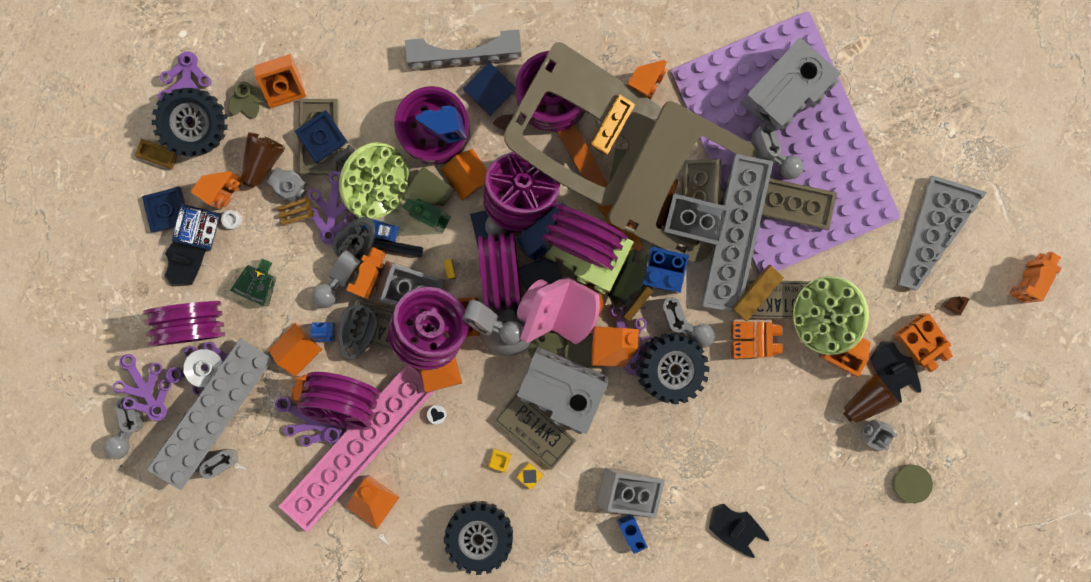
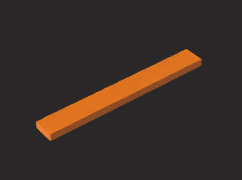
[557,125,643,257]

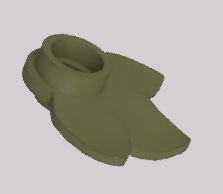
[229,81,266,118]
[528,332,566,358]

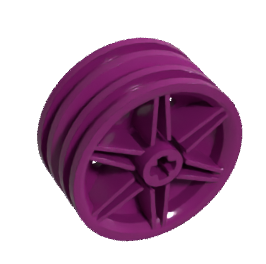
[516,51,585,132]
[394,86,470,165]
[483,152,560,232]
[542,204,628,271]
[478,233,521,309]
[388,287,469,370]
[143,301,226,347]
[296,372,380,430]

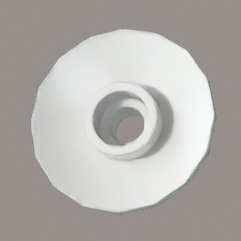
[184,349,222,387]

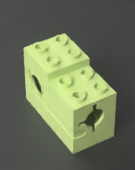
[545,239,634,294]

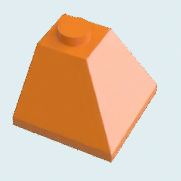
[591,326,639,367]
[419,348,462,393]
[346,475,400,529]

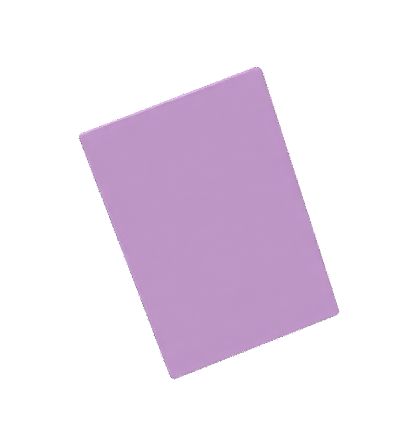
[671,11,900,274]

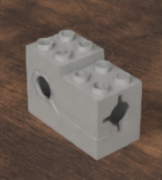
[740,37,841,131]
[517,347,609,434]

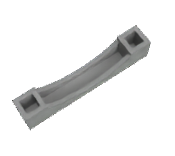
[405,29,522,69]

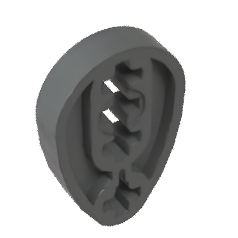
[332,217,375,261]
[339,305,379,360]

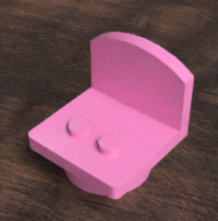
[517,276,600,344]

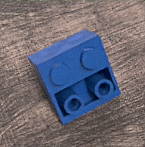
[415,106,466,144]
[642,246,689,293]

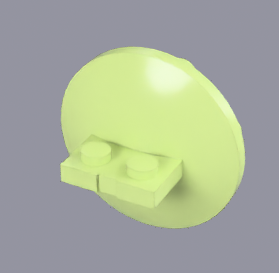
[339,142,409,219]
[793,276,869,355]

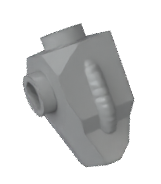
[267,167,308,202]
[861,419,898,451]

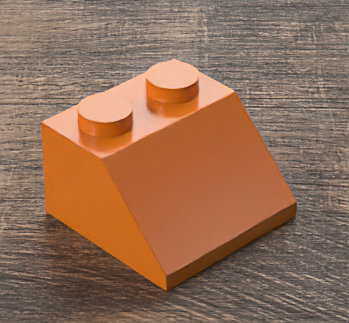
[254,54,306,108]

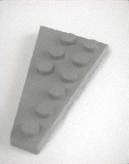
[897,175,987,291]

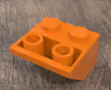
[627,60,668,100]
[190,171,242,210]
[818,338,871,377]

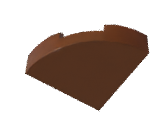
[493,114,519,131]
[942,296,970,316]

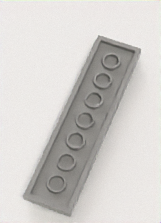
[701,154,774,312]
[147,338,273,490]

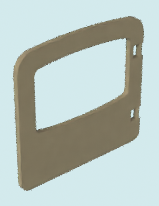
[504,42,662,206]
[608,101,758,263]

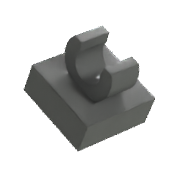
[334,145,355,167]

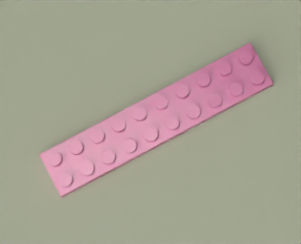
[279,365,434,532]

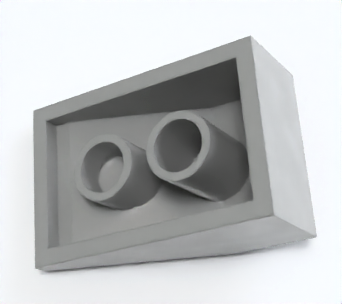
[664,194,732,246]
[374,260,445,313]
[596,467,665,517]

